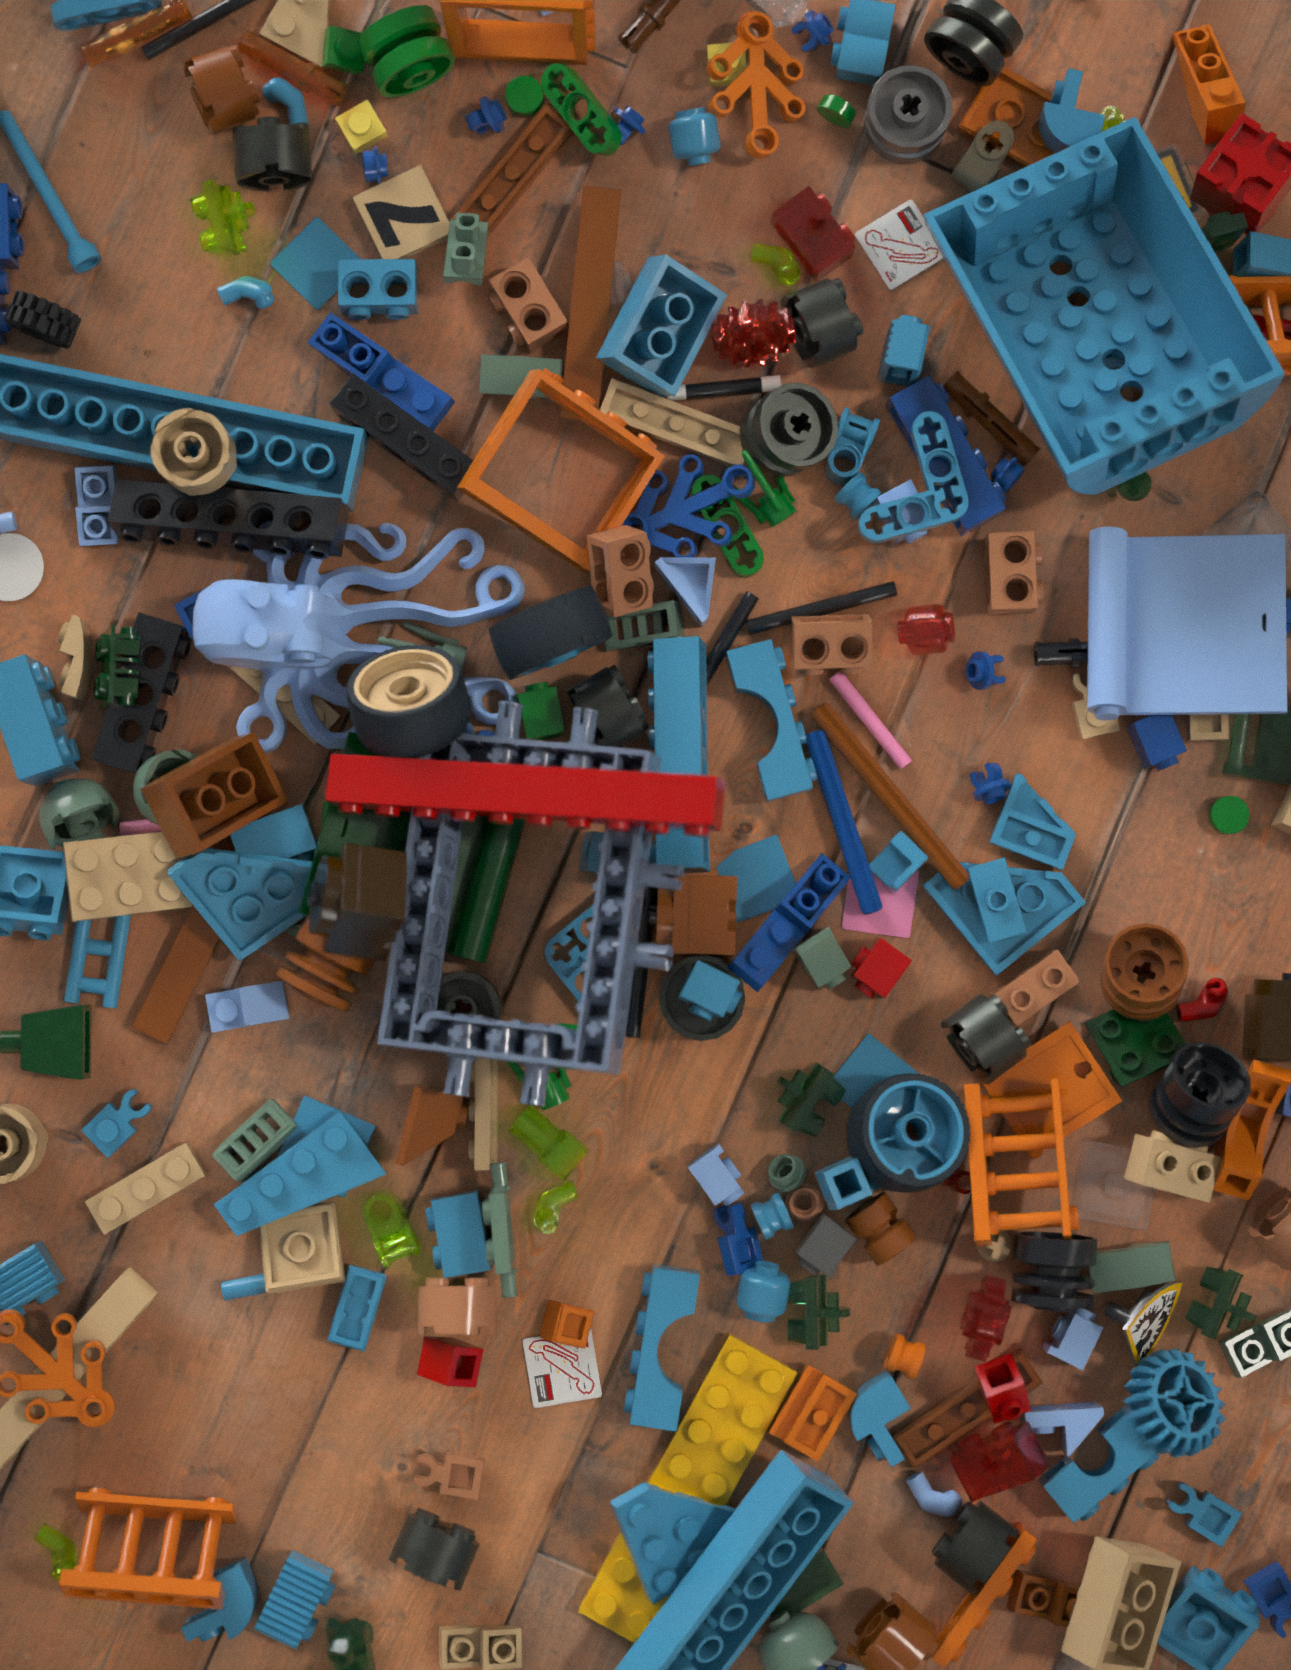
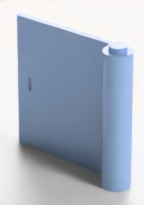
[1087,527,1287,720]

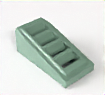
[604,600,686,652]
[212,1098,299,1182]

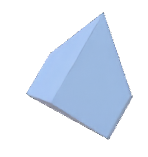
[654,557,716,628]

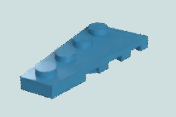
[214,1111,388,1236]

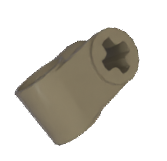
[950,120,1014,192]

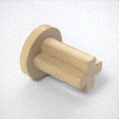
[976,1230,1012,1262]

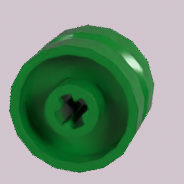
[357,5,456,98]

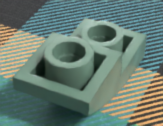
[479,355,564,398]
[1089,1241,1176,1293]
[1219,1309,1291,1378]

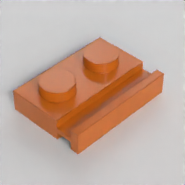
[768,1363,857,1462]

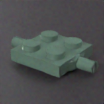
[482,1162,518,1298]

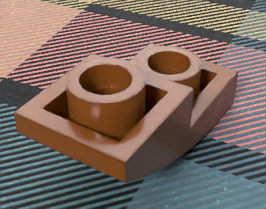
[1006,1570,1080,1627]

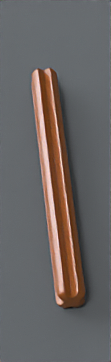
[812,702,970,890]

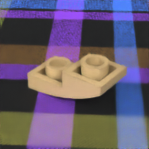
[58,614,92,701]
[439,1625,522,1670]

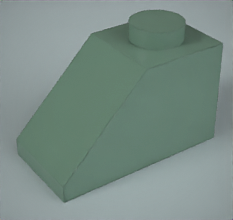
[792,927,851,990]

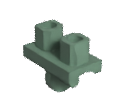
[443,213,489,286]

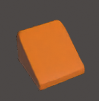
[540,1300,594,1349]

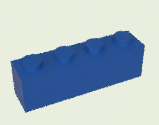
[886,375,1007,537]

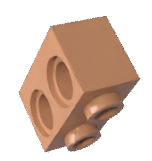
[487,257,568,354]
[587,525,654,618]
[983,531,1044,615]
[792,614,872,675]
[988,949,1080,1027]

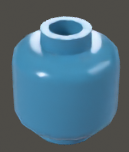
[668,107,721,166]
[737,1261,790,1323]

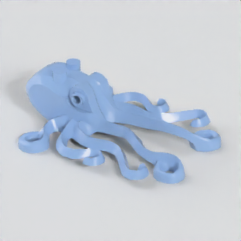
[192,521,525,753]

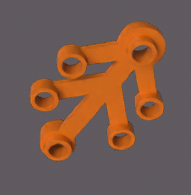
[706,11,806,159]
[0,1309,115,1427]

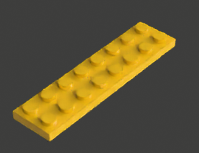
[578,1333,798,1643]

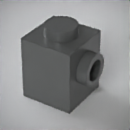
[795,1212,856,1277]

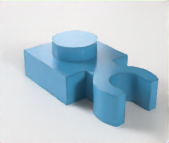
[81,1089,153,1158]
[1166,1481,1242,1547]

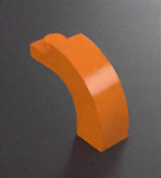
[1213,1060,1291,1200]

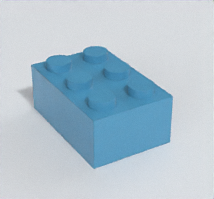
[596,254,727,397]
[0,654,81,787]

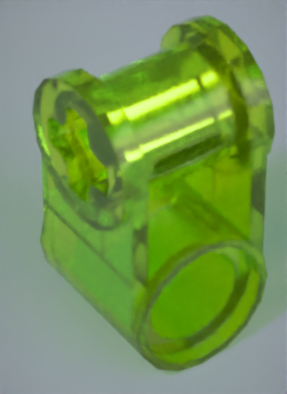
[363,1190,422,1269]

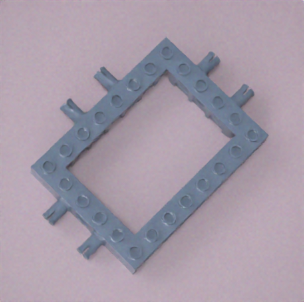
[377,701,684,1106]

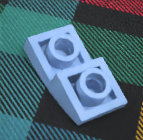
[74,464,119,546]

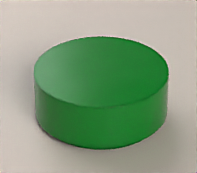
[505,76,543,117]
[816,94,856,128]
[1208,796,1250,835]

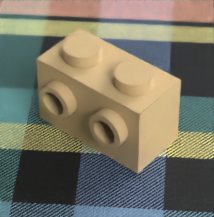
[1124,1130,1222,1203]

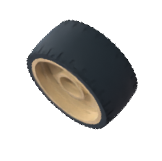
[347,645,470,758]

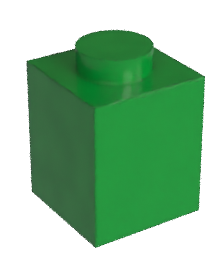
[518,682,566,741]

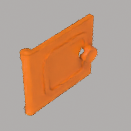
[979,1021,1122,1159]

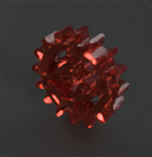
[712,299,796,368]
[960,1274,1011,1362]

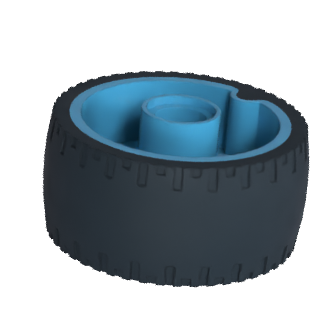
[488,586,613,680]
[846,1073,971,1193]

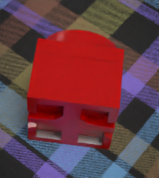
[1190,112,1291,235]

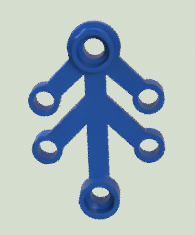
[622,454,755,557]

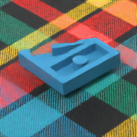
[988,773,1076,871]

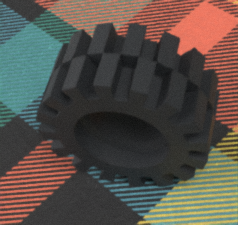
[4,291,81,349]

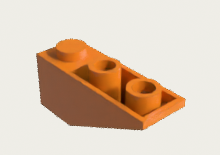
[1173,24,1246,144]

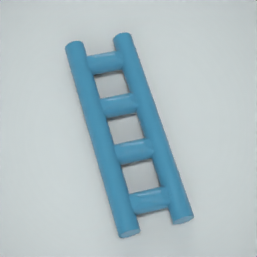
[64,915,131,1008]

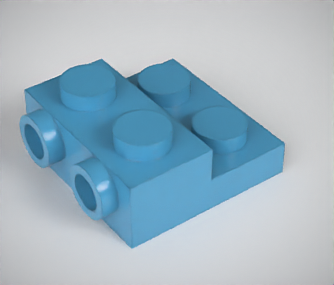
[0,845,69,941]
[1157,1565,1259,1670]

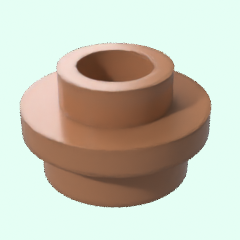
[785,1183,824,1222]

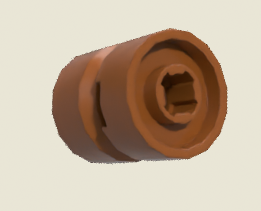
[845,1191,917,1266]

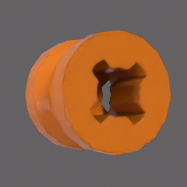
[883,1333,926,1381]

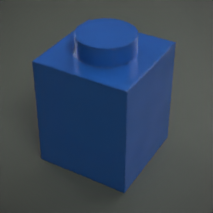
[1126,715,1187,771]

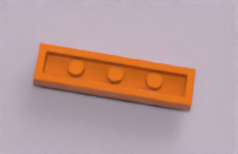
[931,1522,1037,1668]

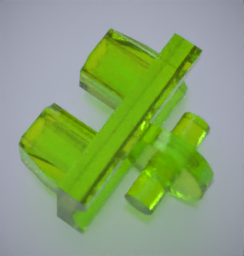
[190,179,256,255]

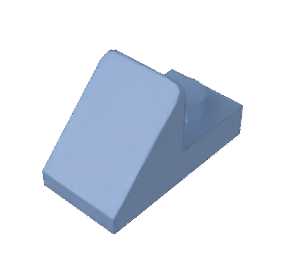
[205,981,290,1033]
[1020,1401,1104,1457]

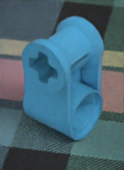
[825,407,880,486]

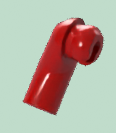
[1177,978,1228,1022]

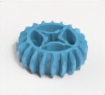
[1123,1349,1226,1458]

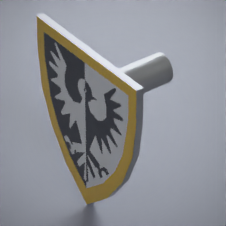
[1104,1280,1183,1367]

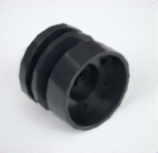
[1149,1042,1251,1148]
[1011,1231,1097,1312]

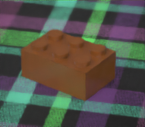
[140,731,288,858]

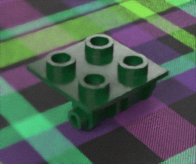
[93,624,141,710]
[1085,1009,1187,1088]

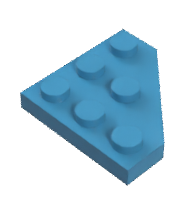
[168,848,312,962]
[922,862,1086,976]
[610,1482,736,1605]

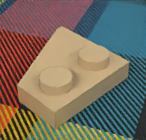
[259,0,330,73]

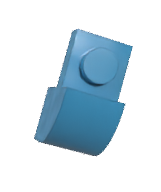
[1038,68,1105,153]
[814,1156,880,1210]
[849,1370,911,1467]
[181,1557,259,1642]

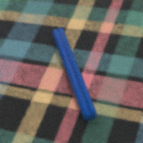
[806,730,882,915]

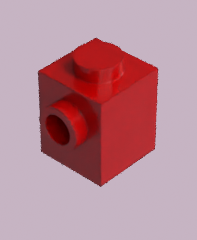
[850,938,913,1000]
[417,1336,484,1387]
[974,1353,1031,1424]

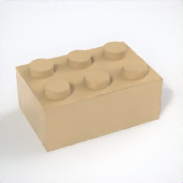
[63,832,192,922]
[1061,1536,1181,1670]

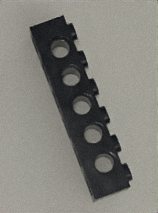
[107,479,349,559]

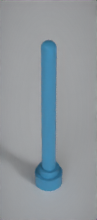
[0,110,102,273]

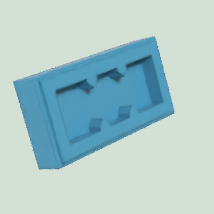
[966,857,1027,943]
[327,1264,388,1352]

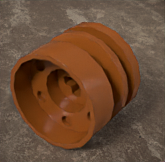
[276,915,376,1012]
[1101,923,1189,1021]

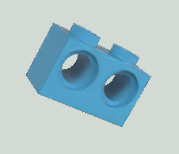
[338,259,418,320]

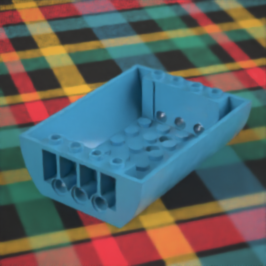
[924,117,1285,495]

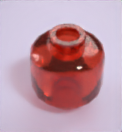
[897,604,956,656]

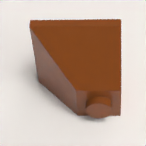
[395,1084,469,1166]

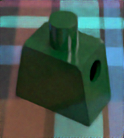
[0,1005,92,1080]

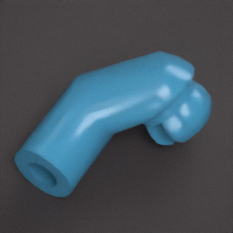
[217,276,275,309]

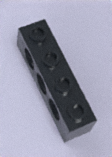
[330,373,473,502]
[91,612,191,774]

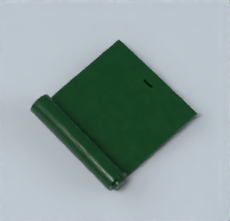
[298,732,526,964]

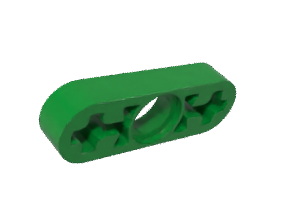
[541,63,622,156]
[691,475,764,578]

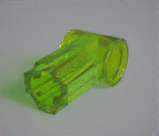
[508,1105,589,1181]

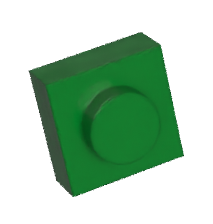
[322,25,364,75]

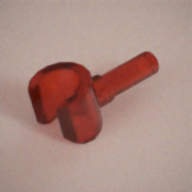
[938,1169,971,1194]

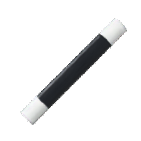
[667,375,781,401]

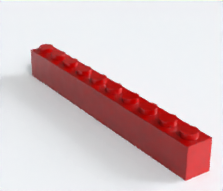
[325,754,726,837]

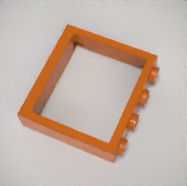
[440,0,596,65]
[457,368,665,573]

